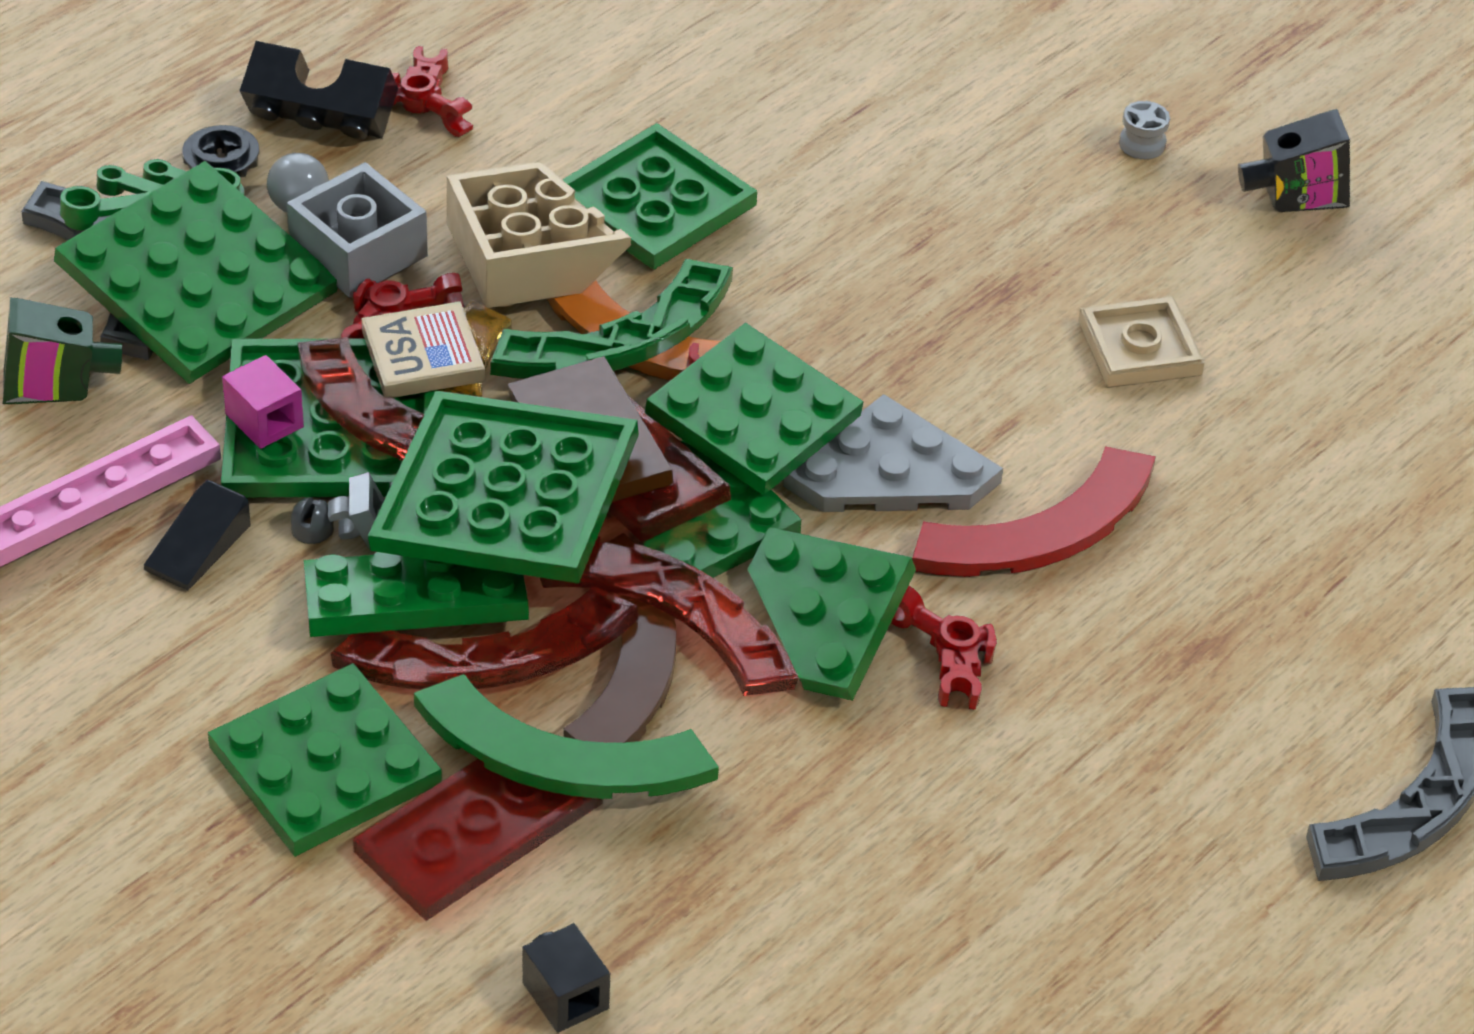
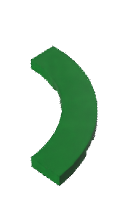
[490,259,733,379]
[414,674,719,799]

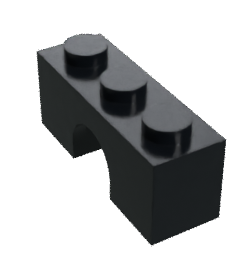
[239,41,398,139]

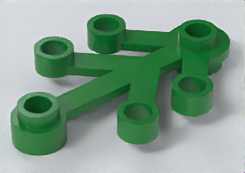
[60,159,244,230]

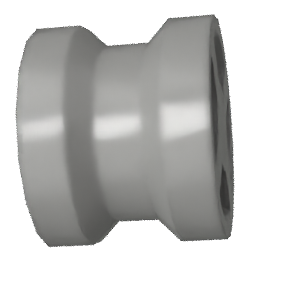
[1119,101,1170,159]

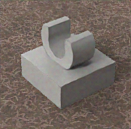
[328,472,385,550]

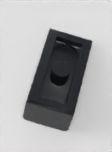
[144,480,251,591]

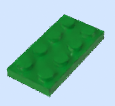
[304,552,529,637]

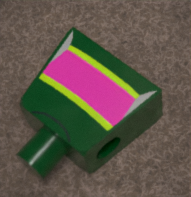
[3,297,122,405]

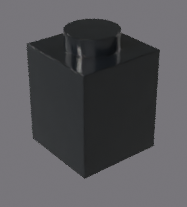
[522,923,610,1033]

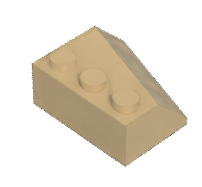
[447,162,631,308]

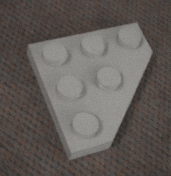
[783,394,1003,512]

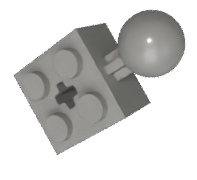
[267,153,428,298]

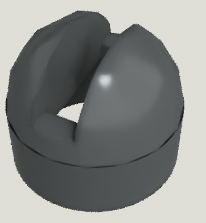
[291,497,334,544]

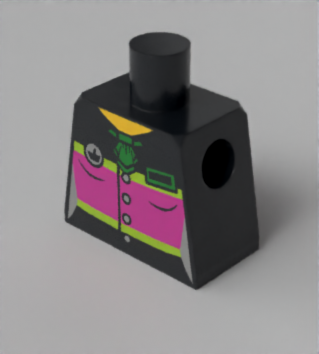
[1238,109,1350,212]

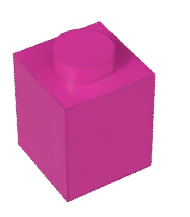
[222,355,304,449]

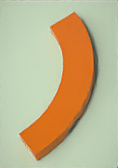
[547,280,721,381]

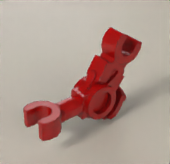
[392,46,473,137]
[341,273,465,339]
[891,586,997,710]

